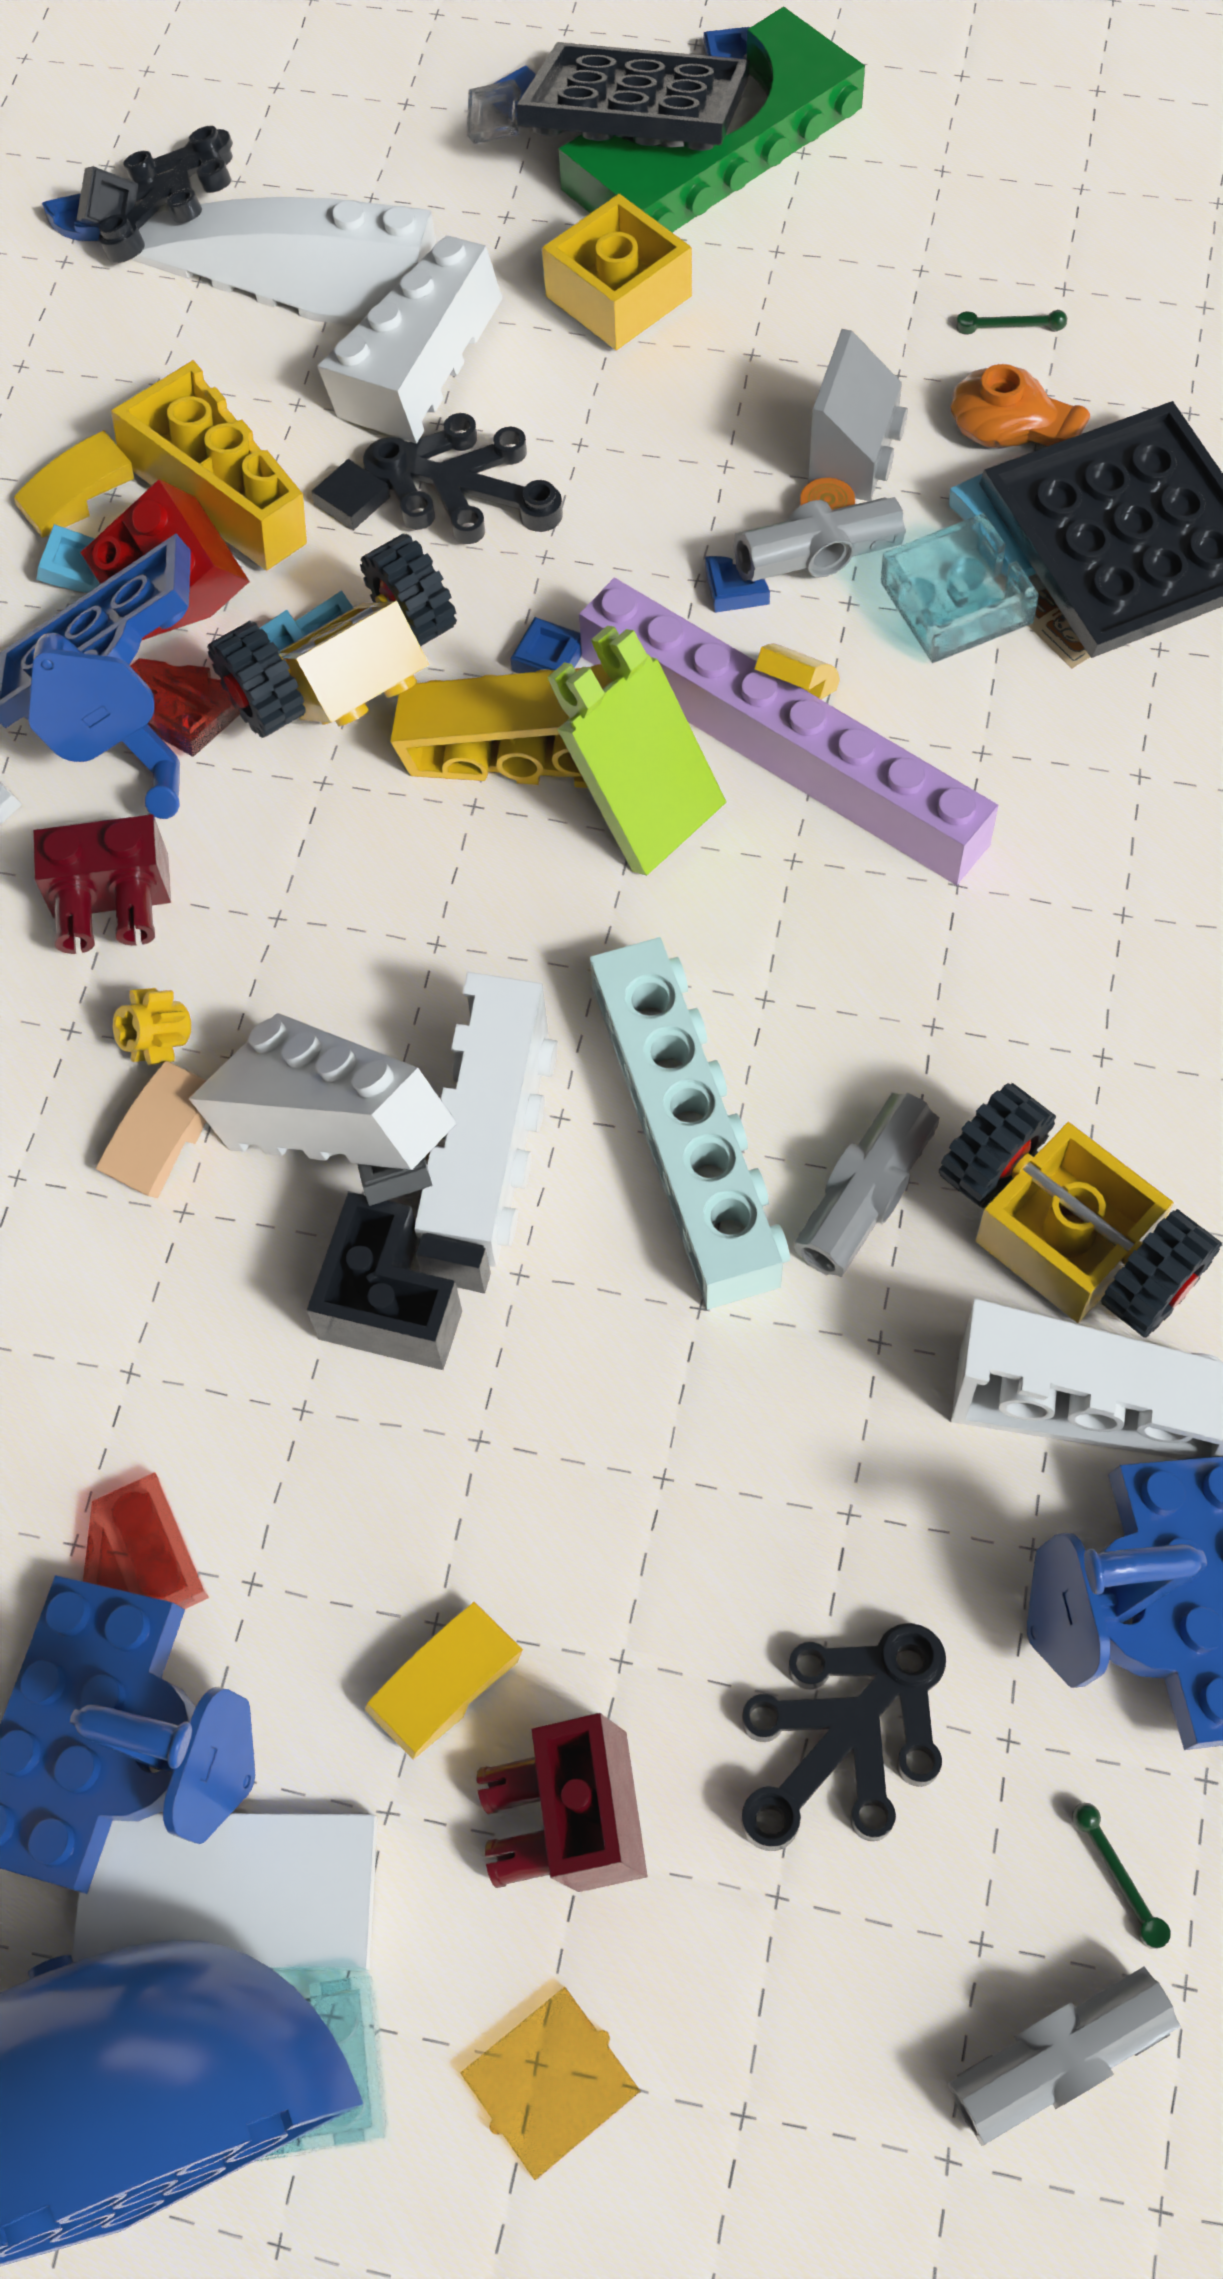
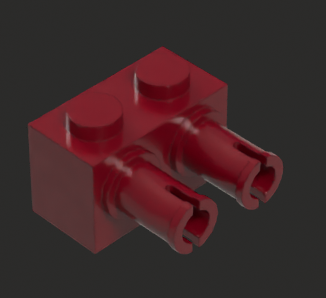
[33,814,171,954]
[476,1713,648,1892]

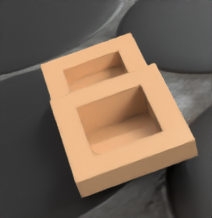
[96,1061,207,1198]

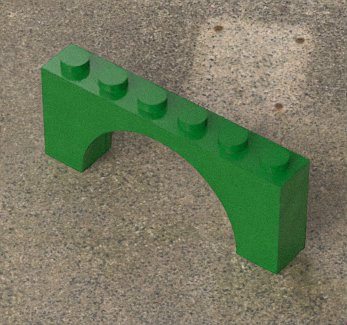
[559,6,865,233]

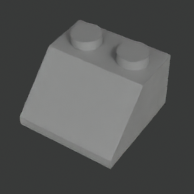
[808,329,908,501]

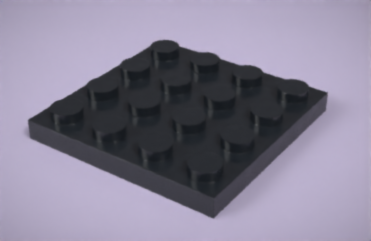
[517,42,750,150]
[979,401,1223,658]

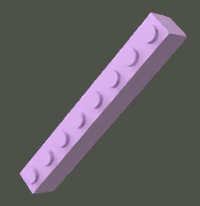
[579,577,999,886]

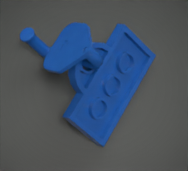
[0,534,191,819]
[1026,1457,1223,1751]
[0,1575,255,1894]

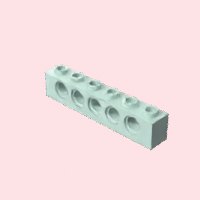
[590,937,790,1310]

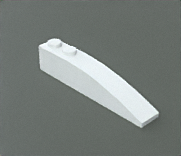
[132,197,436,326]

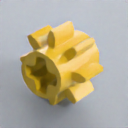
[113,988,191,1065]

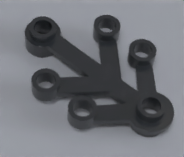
[98,126,233,263]
[363,413,563,544]
[741,1623,946,1851]

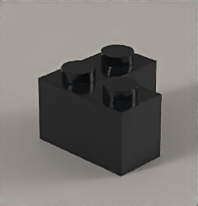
[306,1191,462,1371]

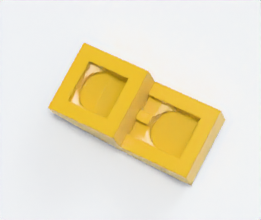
[14,430,134,538]
[755,643,840,700]
[365,1601,523,1760]

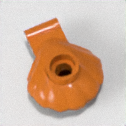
[950,364,1090,448]

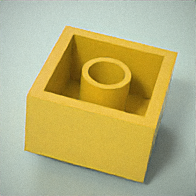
[542,194,692,351]

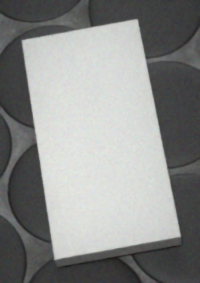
[72,1813,378,1971]

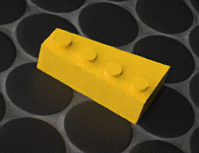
[111,359,307,571]
[390,664,612,788]

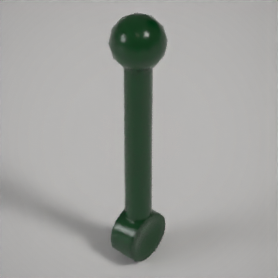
[956,309,1068,335]
[1072,1802,1171,1949]

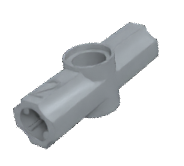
[733,497,906,581]
[794,1092,940,1277]
[947,1966,1181,2146]

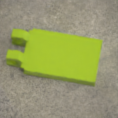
[547,625,727,876]

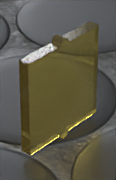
[460,1987,641,2181]

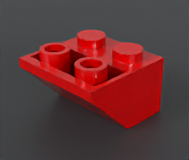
[80,479,250,641]

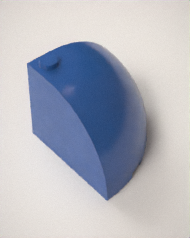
[0,1939,363,2267]

